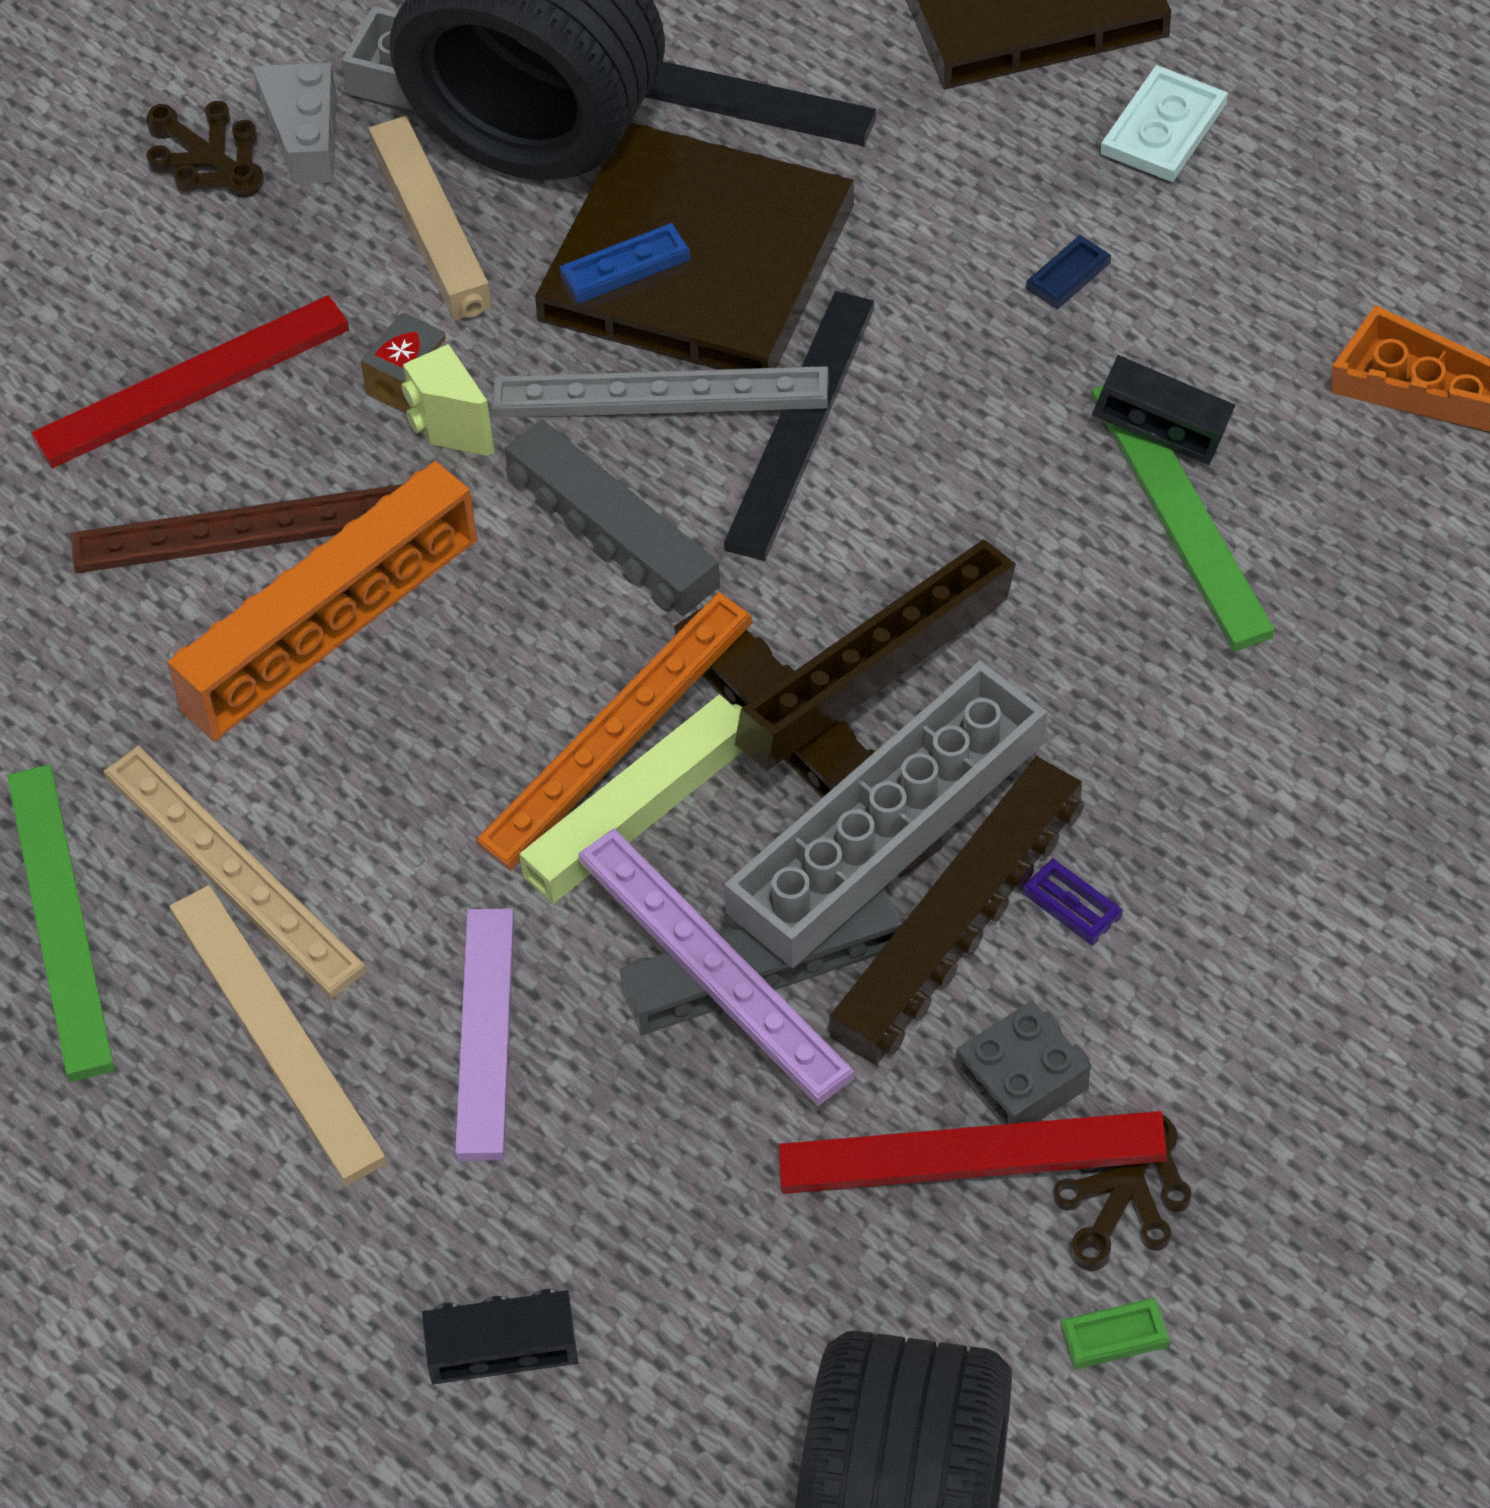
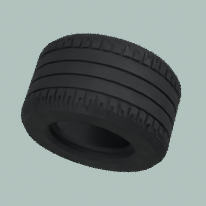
[389,0,665,180]
[795,1330,1012,1508]

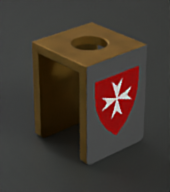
[361,313,446,413]

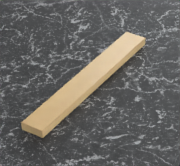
[104,745,366,999]
[169,885,387,1187]

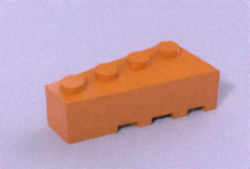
[1331,305,1490,432]

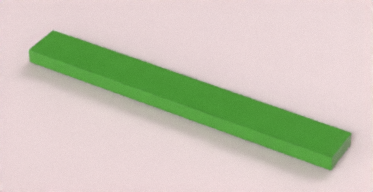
[1091,385,1274,652]
[7,764,115,1082]

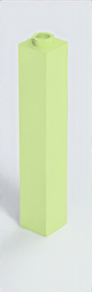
[519,694,743,904]

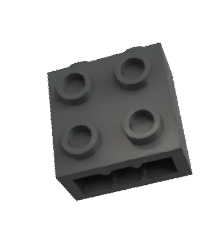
[956,1000,1091,1124]

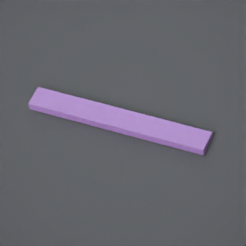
[578,828,854,1106]

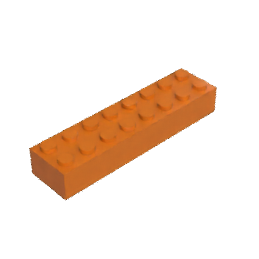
[167,461,478,742]

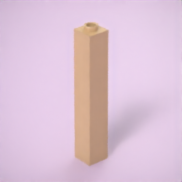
[369,116,492,321]

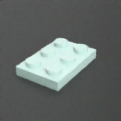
[1101,65,1228,182]

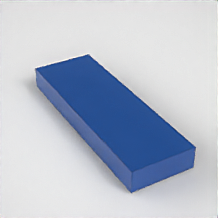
[560,223,690,304]

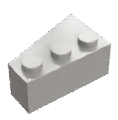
[252,62,337,184]

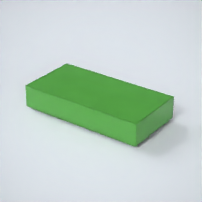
[1060,1297,1170,1370]

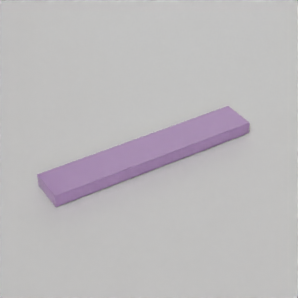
[455,908,514,1161]

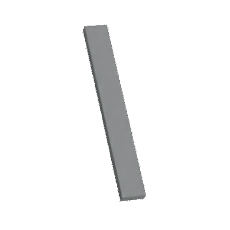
[491,366,829,417]

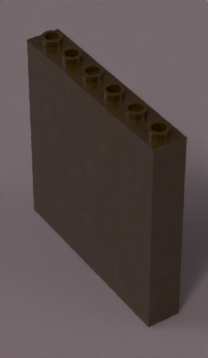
[906,0,1171,90]
[535,122,854,370]

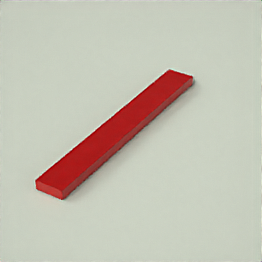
[31,295,349,469]
[779,1111,1167,1194]

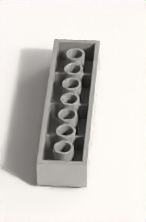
[724,660,1047,969]

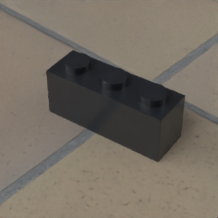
[1092,355,1235,465]
[422,1289,579,1385]

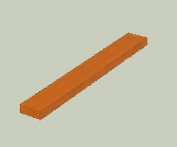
[476,592,753,871]

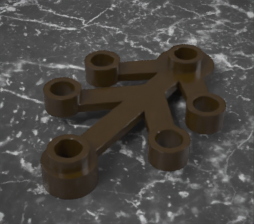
[146,101,264,197]
[1054,1114,1192,1271]

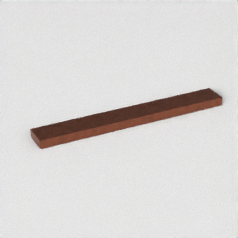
[71,484,403,574]

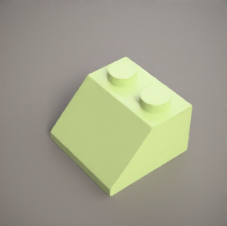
[401,344,495,456]

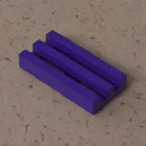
[1022,858,1123,946]

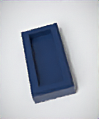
[1026,235,1111,310]

